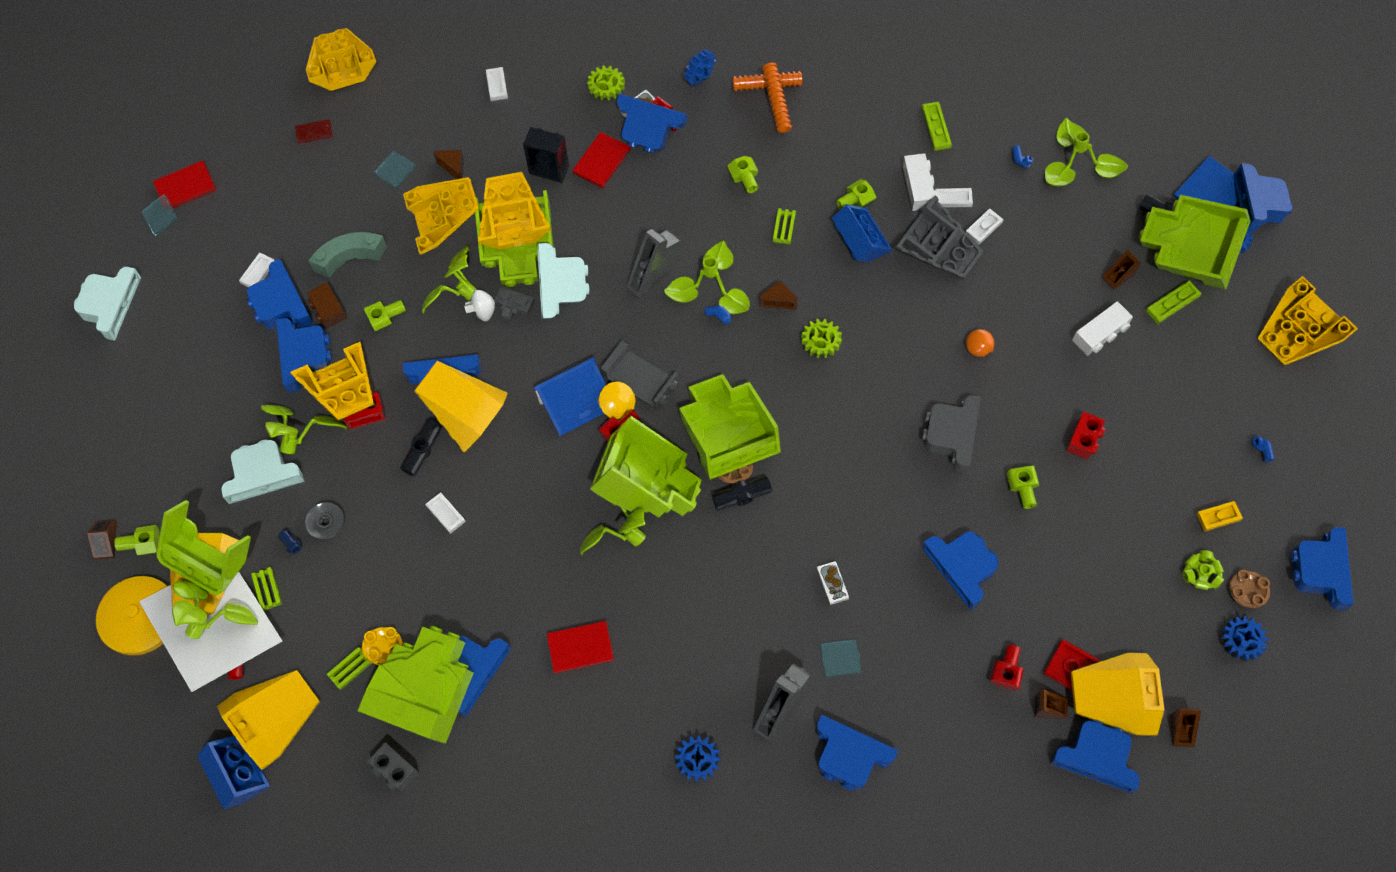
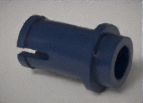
[278,530,301,554]

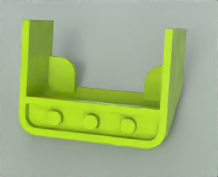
[157,500,251,595]

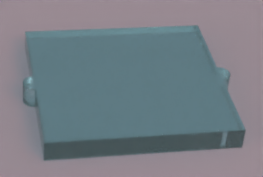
[374,151,416,188]
[142,194,178,236]
[821,639,861,677]

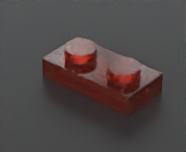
[295,119,333,144]

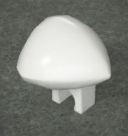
[464,290,495,322]

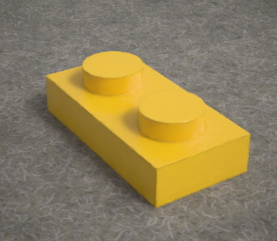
[1196,501,1243,532]

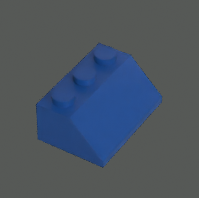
[832,204,892,262]
[197,736,270,810]

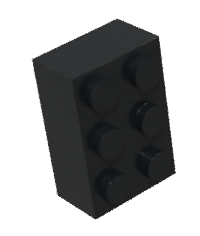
[523,127,569,183]

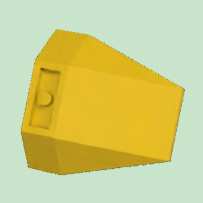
[306,28,376,91]
[403,177,479,255]
[1258,276,1358,366]
[1071,653,1164,736]
[217,670,320,770]

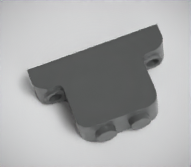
[626,229,682,298]
[922,395,981,474]
[753,664,811,742]

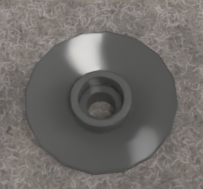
[305,502,344,540]

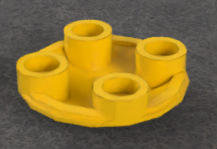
[597,382,636,420]
[362,627,403,665]

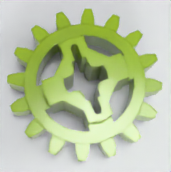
[587,65,625,101]
[801,319,842,358]

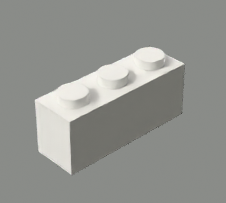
[902,154,938,211]
[1072,301,1133,356]

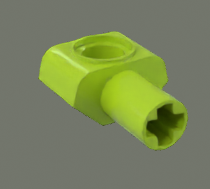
[727,156,759,193]
[836,179,877,210]
[364,299,406,331]
[1006,466,1039,509]
[115,525,160,556]

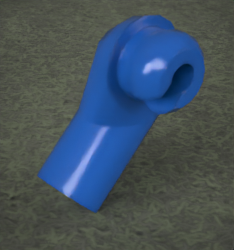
[1012,145,1033,168]
[705,306,731,324]
[1252,436,1274,462]

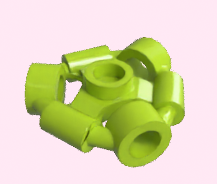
[1182,550,1225,590]

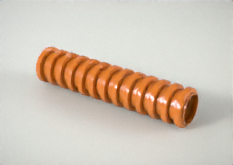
[762,62,792,133]
[732,71,802,92]

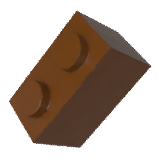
[307,282,347,329]

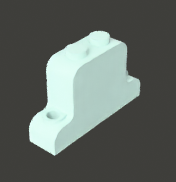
[537,243,589,319]
[74,267,141,340]
[221,440,305,504]

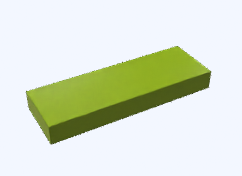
[921,102,952,151]
[1146,280,1202,324]

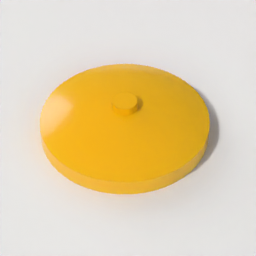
[96,576,168,655]

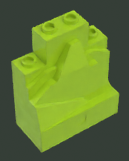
[475,190,554,287]
[1139,195,1251,290]
[679,374,781,480]
[590,416,702,518]
[358,626,474,744]

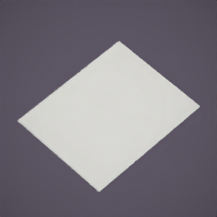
[139,572,282,692]

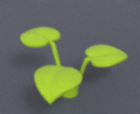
[1045,118,1128,186]
[664,240,750,314]
[422,245,477,314]
[261,405,347,454]
[580,503,646,555]
[172,580,258,639]

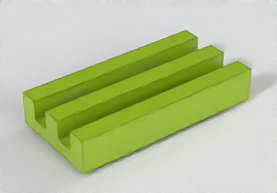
[773,208,796,244]
[251,567,282,611]
[327,647,372,690]

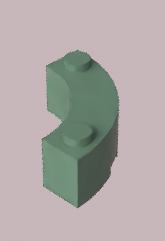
[309,232,387,278]

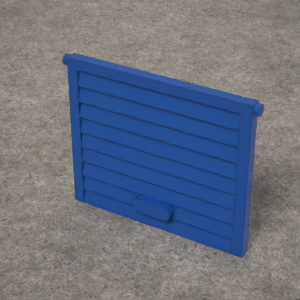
[1173,156,1239,206]
[533,357,606,436]

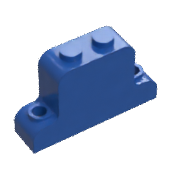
[617,94,689,153]
[1234,163,1293,231]
[246,258,313,329]
[276,318,333,393]
[403,354,481,409]
[1290,527,1354,610]
[922,532,998,611]
[458,636,511,718]
[816,715,899,791]
[1051,719,1140,793]

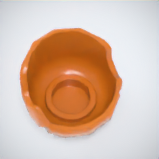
[965,329,995,357]

